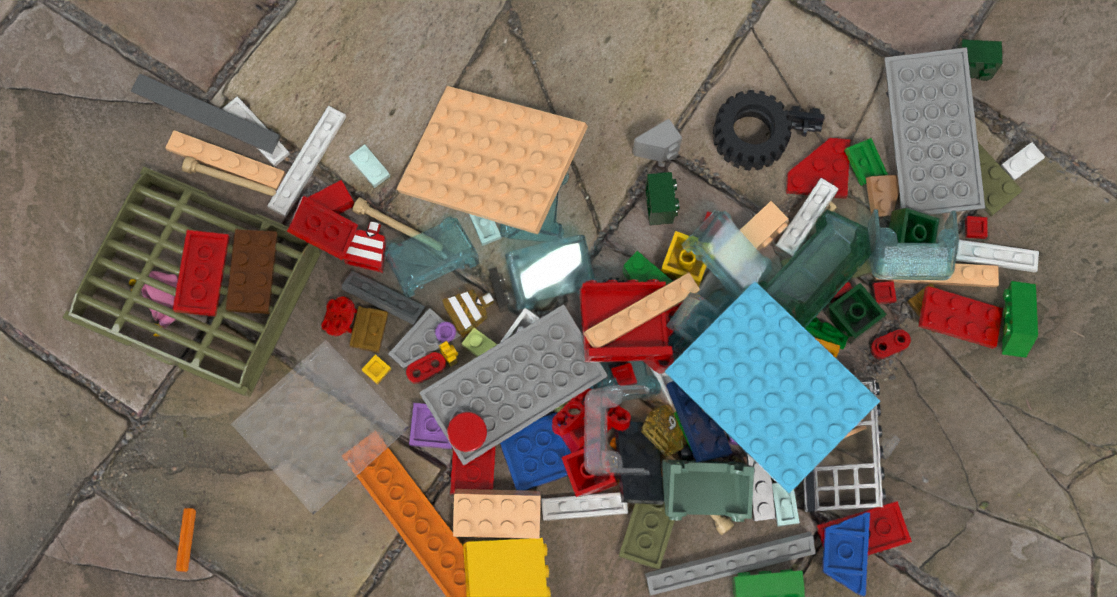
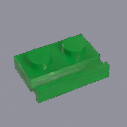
[844,138,888,186]

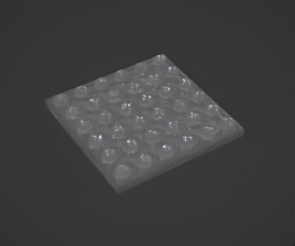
[231,340,409,515]

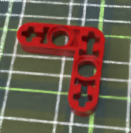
[552,388,631,436]

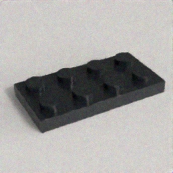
[615,420,664,505]

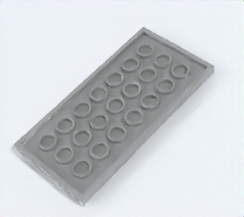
[884,48,985,215]
[419,304,608,465]

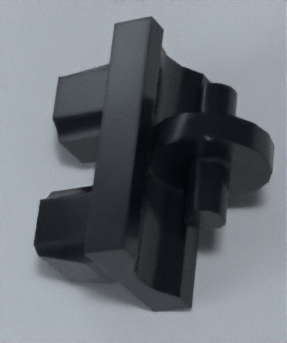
[789,105,825,137]

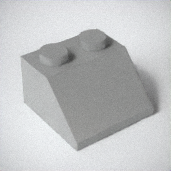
[632,119,682,162]

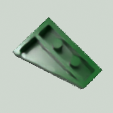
[622,251,673,312]
[1001,281,1038,358]
[732,569,805,597]

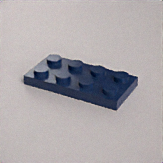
[666,381,733,463]

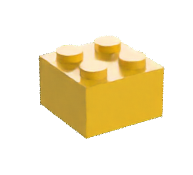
[661,231,714,287]

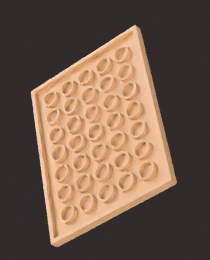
[397,86,588,235]

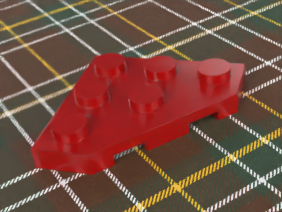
[786,138,850,199]

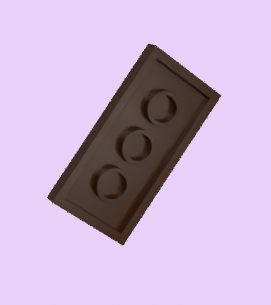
[226,229,278,314]

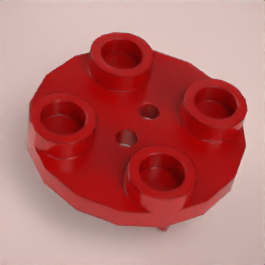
[321,296,357,337]

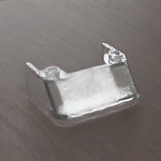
[584,385,650,475]

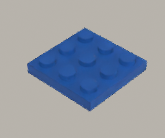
[500,413,571,491]

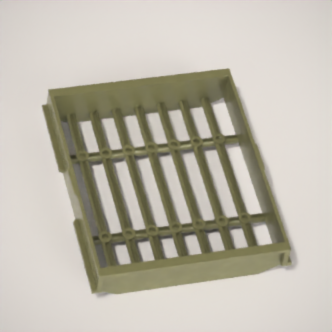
[62,167,322,397]

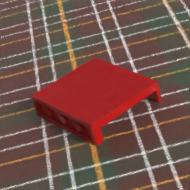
[579,279,673,362]

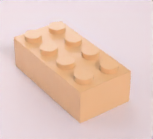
[453,489,541,539]

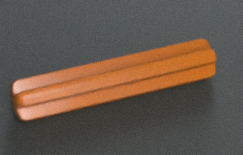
[175,508,196,572]

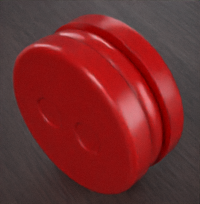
[447,412,487,452]

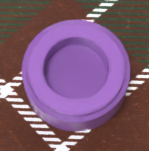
[435,322,456,343]

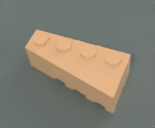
[711,201,789,277]

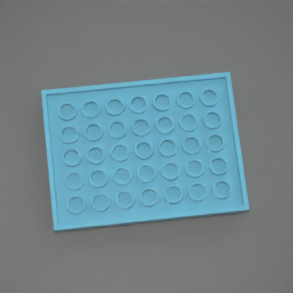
[665,281,880,494]

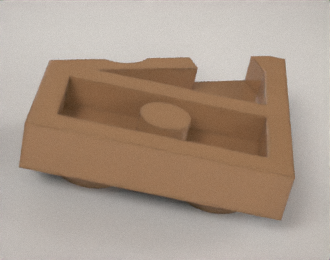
[866,175,899,218]

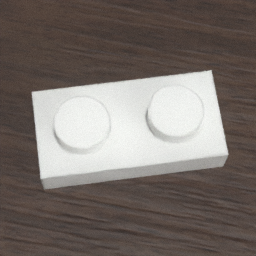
[1001,142,1045,181]

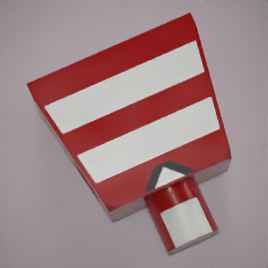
[343,222,386,273]

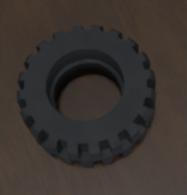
[713,90,792,171]

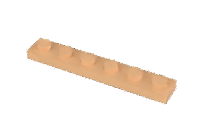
[166,130,286,191]
[874,259,999,288]
[584,273,700,348]

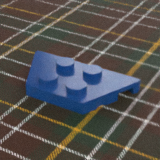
[822,512,870,597]

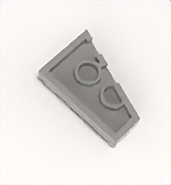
[388,308,461,369]

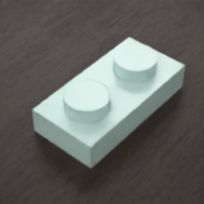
[349,144,390,188]
[469,214,501,246]
[772,483,800,527]

